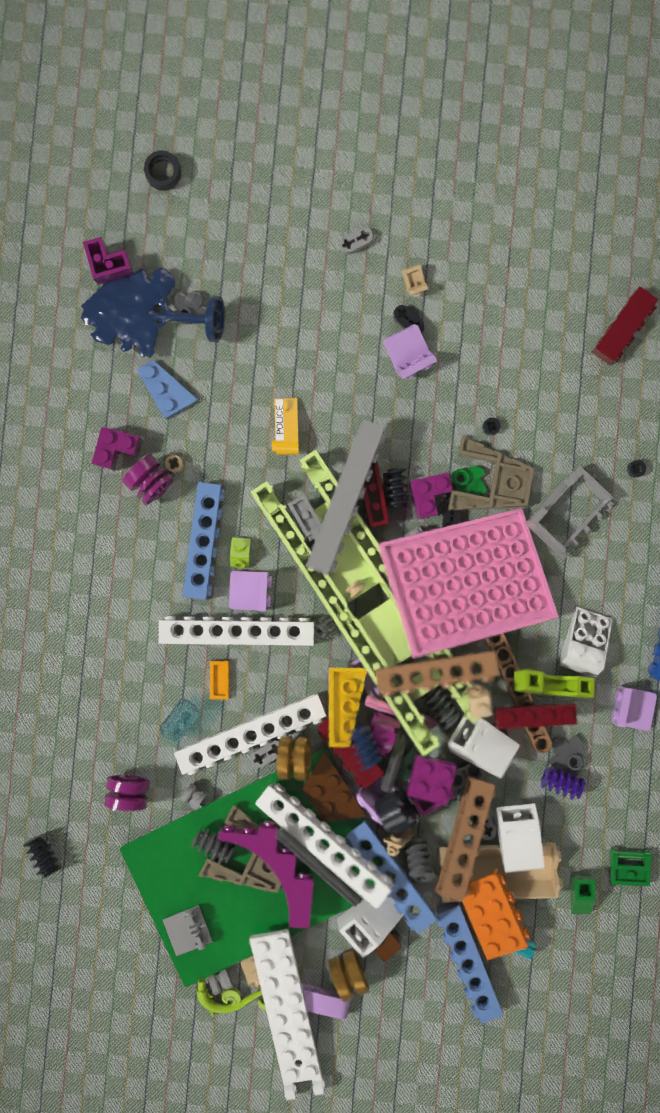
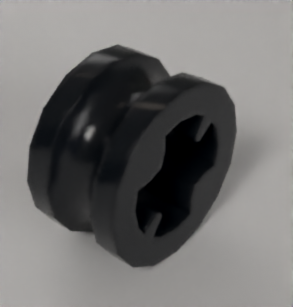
[482,418,500,436]
[627,460,646,478]

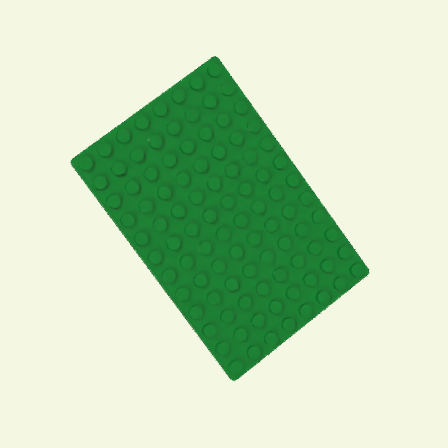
[120,748,389,987]

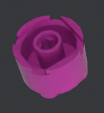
[367,712,401,757]

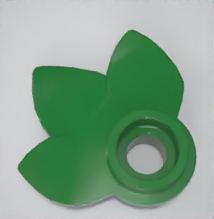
[451,466,486,495]

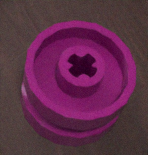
[104,775,150,811]

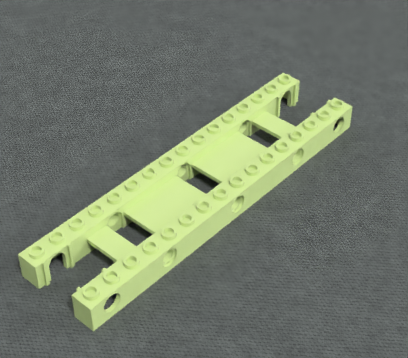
[251,450,482,756]

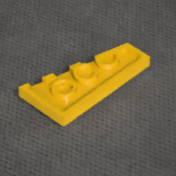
[329,668,367,747]

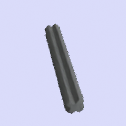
[381,724,409,793]

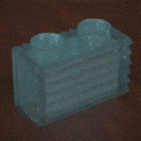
[159,698,199,745]

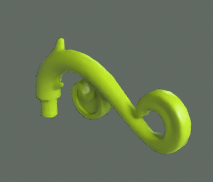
[196,978,266,1016]

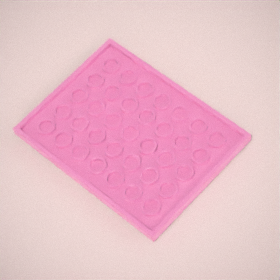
[378,508,559,658]

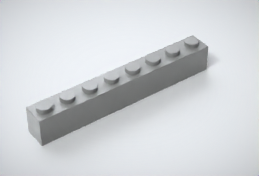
[306,420,387,576]

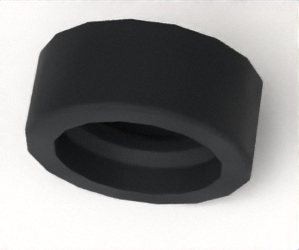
[144,150,181,191]

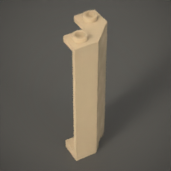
[439,843,563,903]

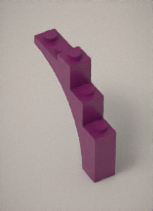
[218,821,314,929]

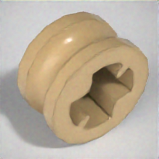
[165,455,183,473]
[346,580,365,598]

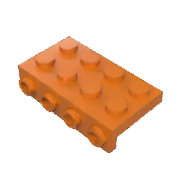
[463,868,531,960]

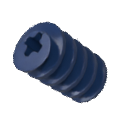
[346,725,383,770]

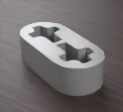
[339,227,373,255]
[250,740,279,768]

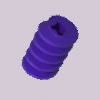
[541,765,585,800]

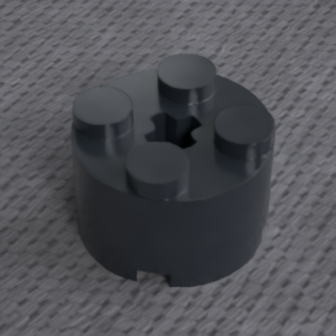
[375,788,419,836]

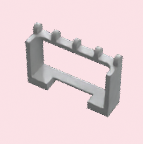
[525,466,614,560]

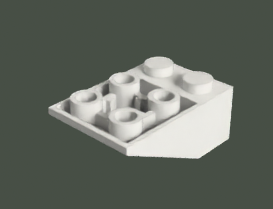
[559,607,613,678]
[447,715,520,779]
[494,804,545,873]
[337,897,404,958]

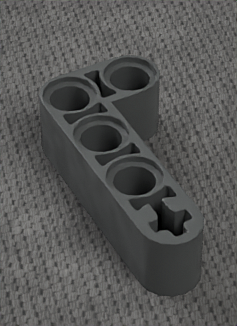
[451,761,496,840]

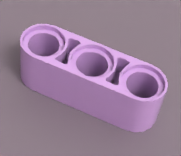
[302,984,351,1019]

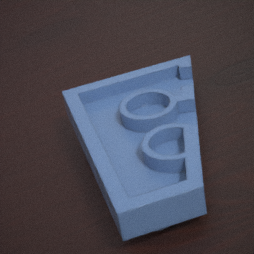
[137,360,198,419]

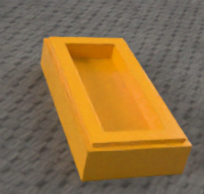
[210,661,230,699]

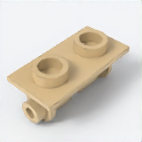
[384,828,416,856]

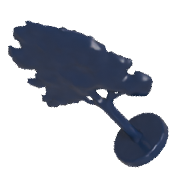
[81,268,225,358]

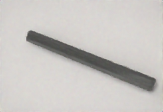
[276,828,361,907]

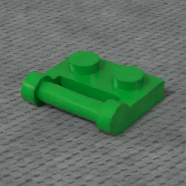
[609,848,651,886]

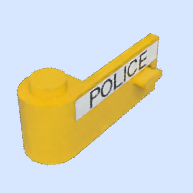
[272,398,299,455]

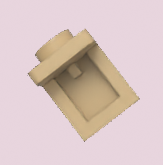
[401,264,429,296]
[465,685,492,719]
[240,956,261,988]

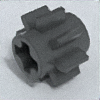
[315,614,338,640]

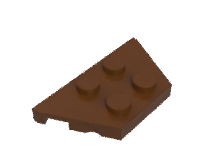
[302,752,366,822]

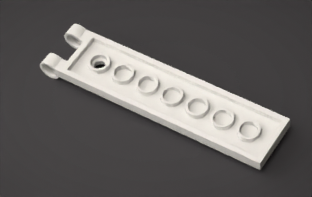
[250,929,325,1101]

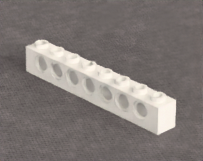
[159,616,314,646]
[174,693,327,775]
[255,782,394,909]

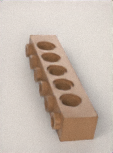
[375,651,499,697]
[436,776,496,902]

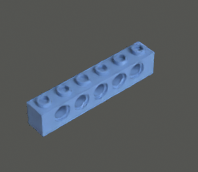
[183,482,225,600]
[346,819,437,934]
[436,902,503,1024]

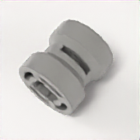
[179,783,207,810]
[208,969,233,995]

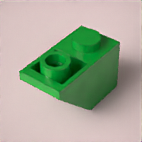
[570,874,595,914]

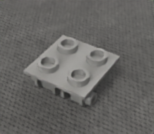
[163,905,213,956]

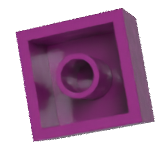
[407,753,456,806]

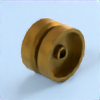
[277,736,312,781]
[328,949,370,1002]

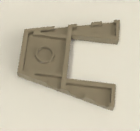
[448,435,534,511]
[199,804,283,893]

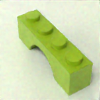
[514,670,594,699]

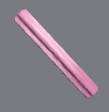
[365,695,437,729]

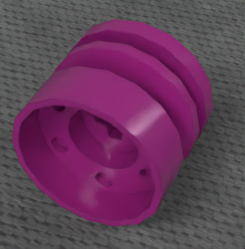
[122,454,174,506]

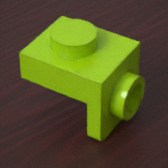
[230,537,251,569]

